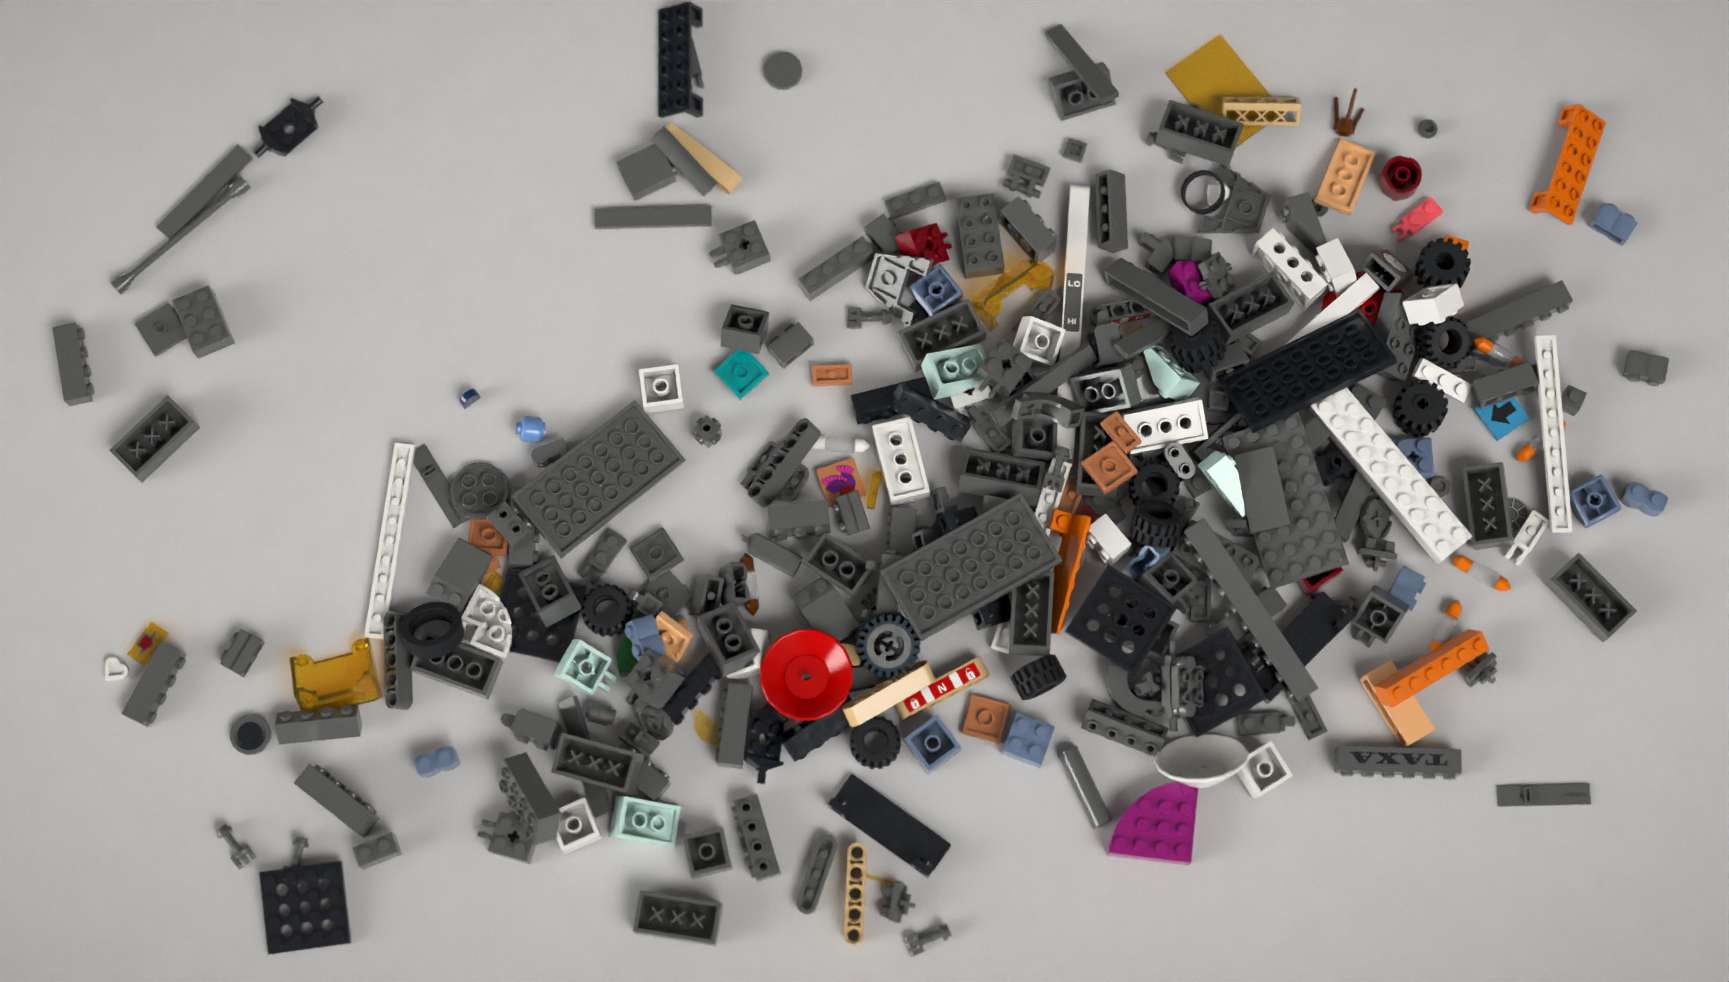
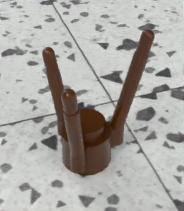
[1333,88,1364,137]

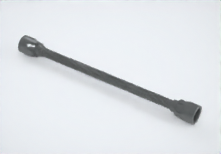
[111,176,251,295]

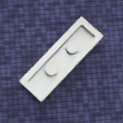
[1412,358,1472,403]

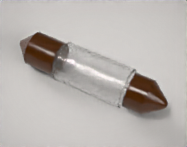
[739,553,759,616]

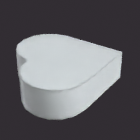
[1207,185,1230,207]
[105,657,130,682]

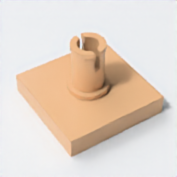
[655,611,694,663]

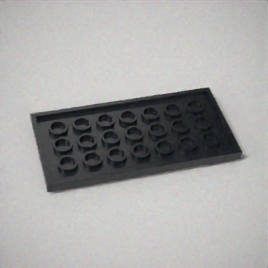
[1218,308,1397,433]

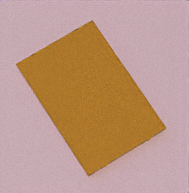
[1165,34,1282,147]

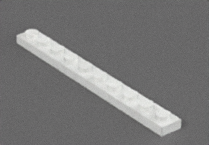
[1534,335,1573,533]
[364,443,416,640]
[991,458,1072,655]

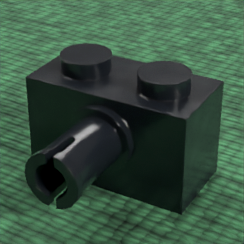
[1315,449,1356,487]

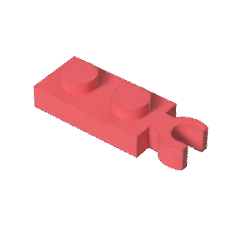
[1391,197,1443,241]

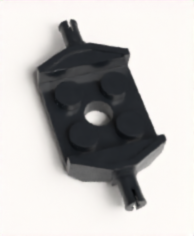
[253,96,324,158]
[743,701,789,784]

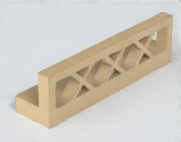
[1221,96,1301,126]

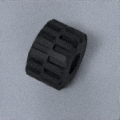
[1414,238,1471,288]
[1169,316,1227,373]
[1392,379,1448,437]

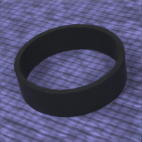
[1181,170,1225,215]

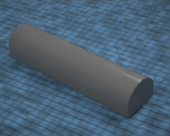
[650,126,718,197]
[1058,746,1112,829]

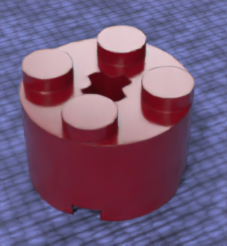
[1379,156,1422,201]

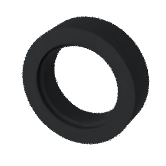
[400,602,464,659]

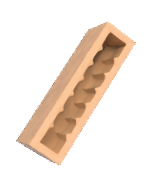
[1359,660,1435,748]

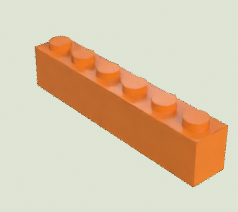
[1373,629,1489,707]

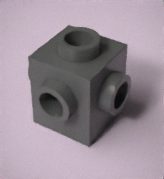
[693,415,722,448]

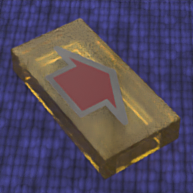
[127,622,169,666]

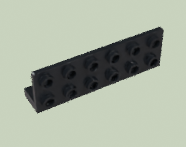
[658,1,703,118]
[937,506,1011,631]
[1250,592,1355,704]
[828,774,951,878]

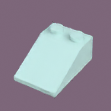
[921,344,986,399]
[1143,344,1200,401]
[1197,450,1246,517]
[609,796,681,847]

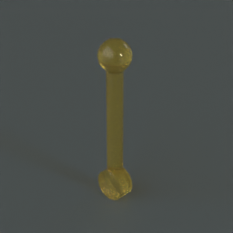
[859,871,900,885]

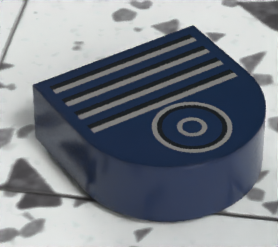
[459,389,481,409]

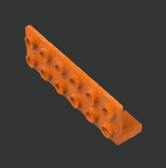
[1529,104,1606,225]
[1047,509,1091,634]

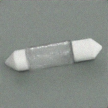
[812,435,870,453]

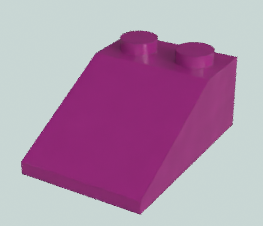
[1167,261,1228,306]

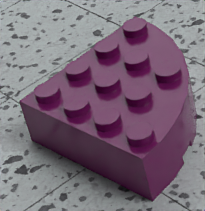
[1107,782,1198,865]

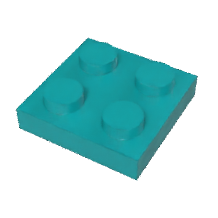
[714,350,770,401]

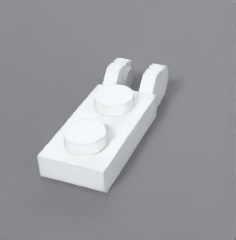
[1505,510,1550,566]

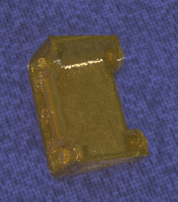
[970,259,1055,332]
[290,637,382,711]

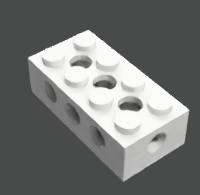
[1251,228,1328,311]
[1120,397,1209,454]
[872,417,930,507]

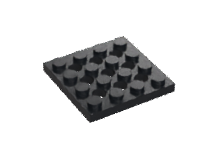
[1065,564,1178,676]
[500,569,587,663]
[1157,626,1268,738]
[259,861,352,955]

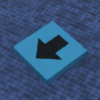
[1473,398,1530,441]

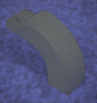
[1011,392,1085,429]
[911,486,958,551]
[1106,665,1165,718]

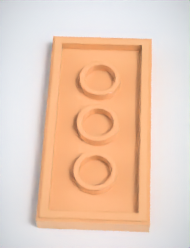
[1314,138,1376,216]

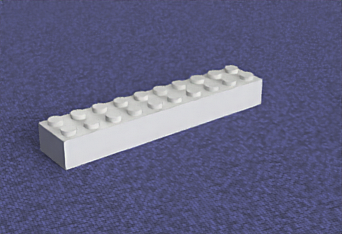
[1307,388,1472,564]

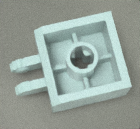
[553,639,617,695]

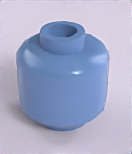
[516,416,545,443]

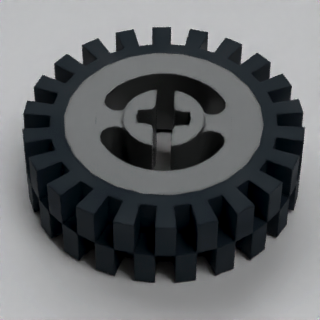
[856,612,921,678]

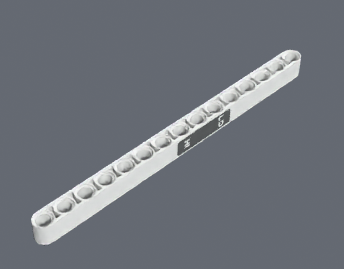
[1055,184,1090,466]

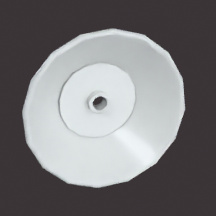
[1154,734,1249,788]

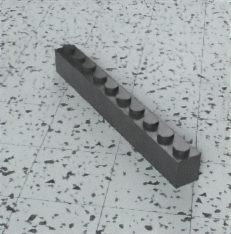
[1183,518,1319,702]

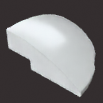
[460,584,512,659]

